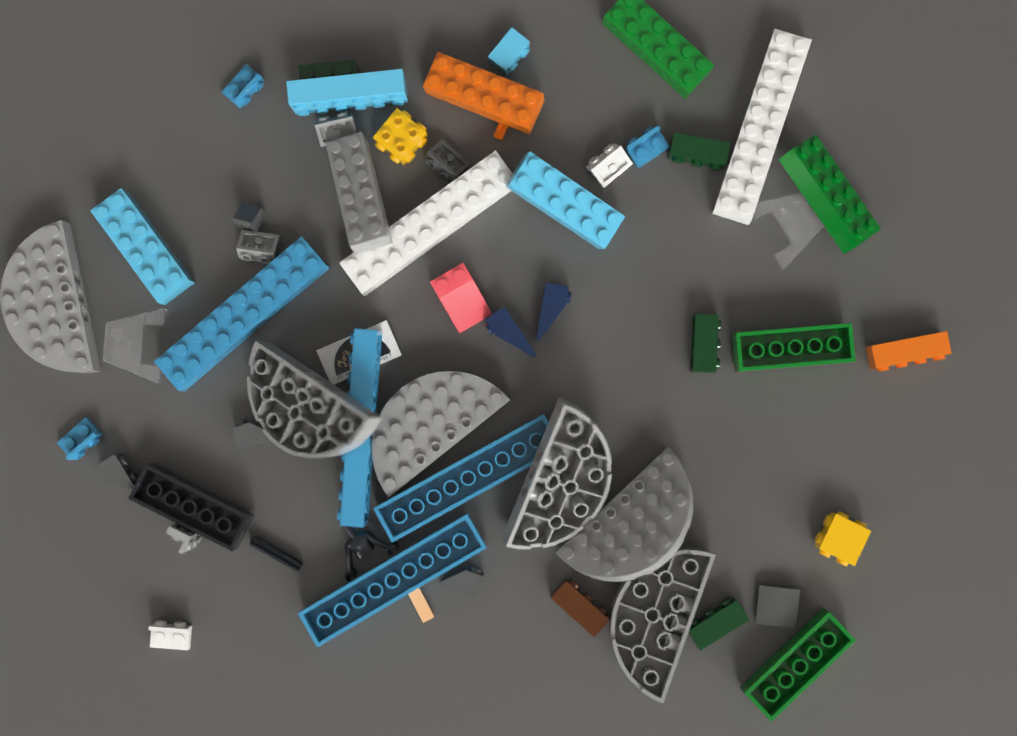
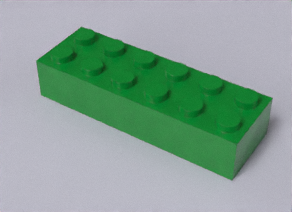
[602,0,715,99]
[779,134,881,254]
[731,323,856,372]
[739,608,856,722]

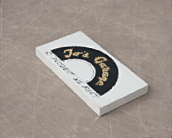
[316,320,402,385]

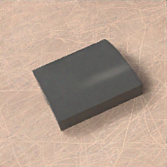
[756,584,801,628]

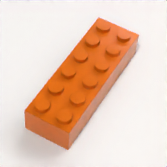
[423,52,545,135]

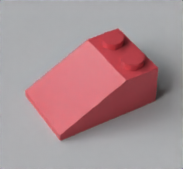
[430,263,492,333]

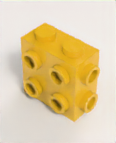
[373,108,428,165]
[814,511,871,567]

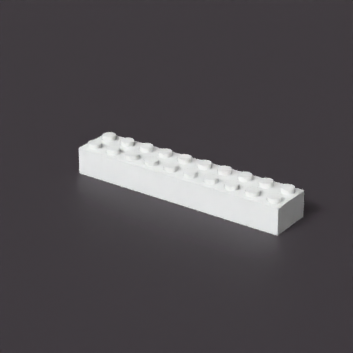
[712,29,812,225]
[340,150,512,296]

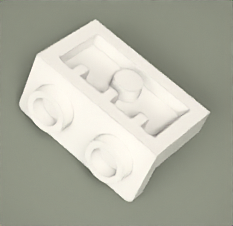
[585,144,633,188]
[148,620,192,650]

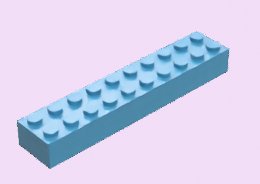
[154,236,330,391]
[337,329,382,527]
[373,414,548,542]
[298,512,487,647]

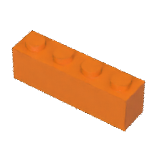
[866,331,952,372]

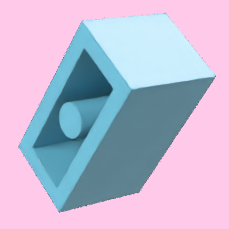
[488,27,530,76]

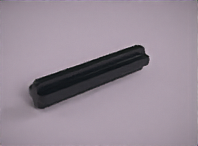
[249,536,303,572]

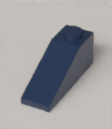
[536,283,571,341]
[485,307,537,357]

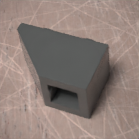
[95,453,139,489]

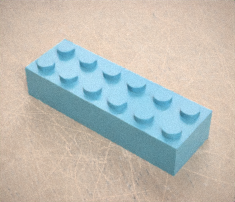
[286,69,408,116]
[505,152,625,249]
[90,188,195,305]

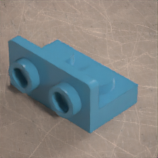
[222,64,265,108]
[625,125,670,169]
[57,417,103,460]

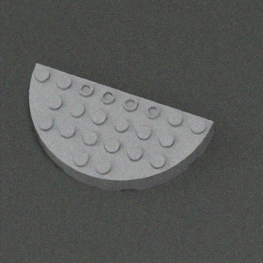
[0,220,102,373]
[247,341,382,458]
[372,371,510,497]
[502,397,612,550]
[556,447,693,582]
[609,547,716,703]

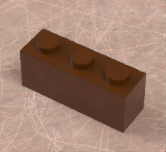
[550,578,610,637]

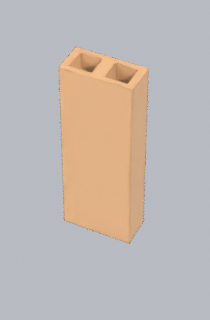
[408,587,435,623]

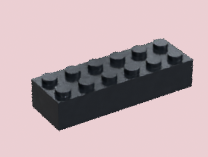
[128,463,255,551]

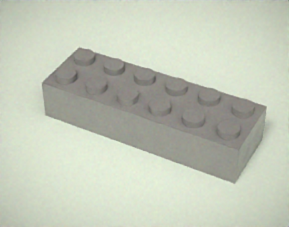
[325,131,393,254]

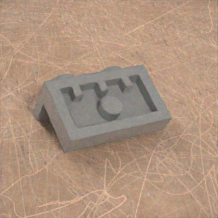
[315,111,357,147]
[236,230,280,264]
[166,523,201,554]

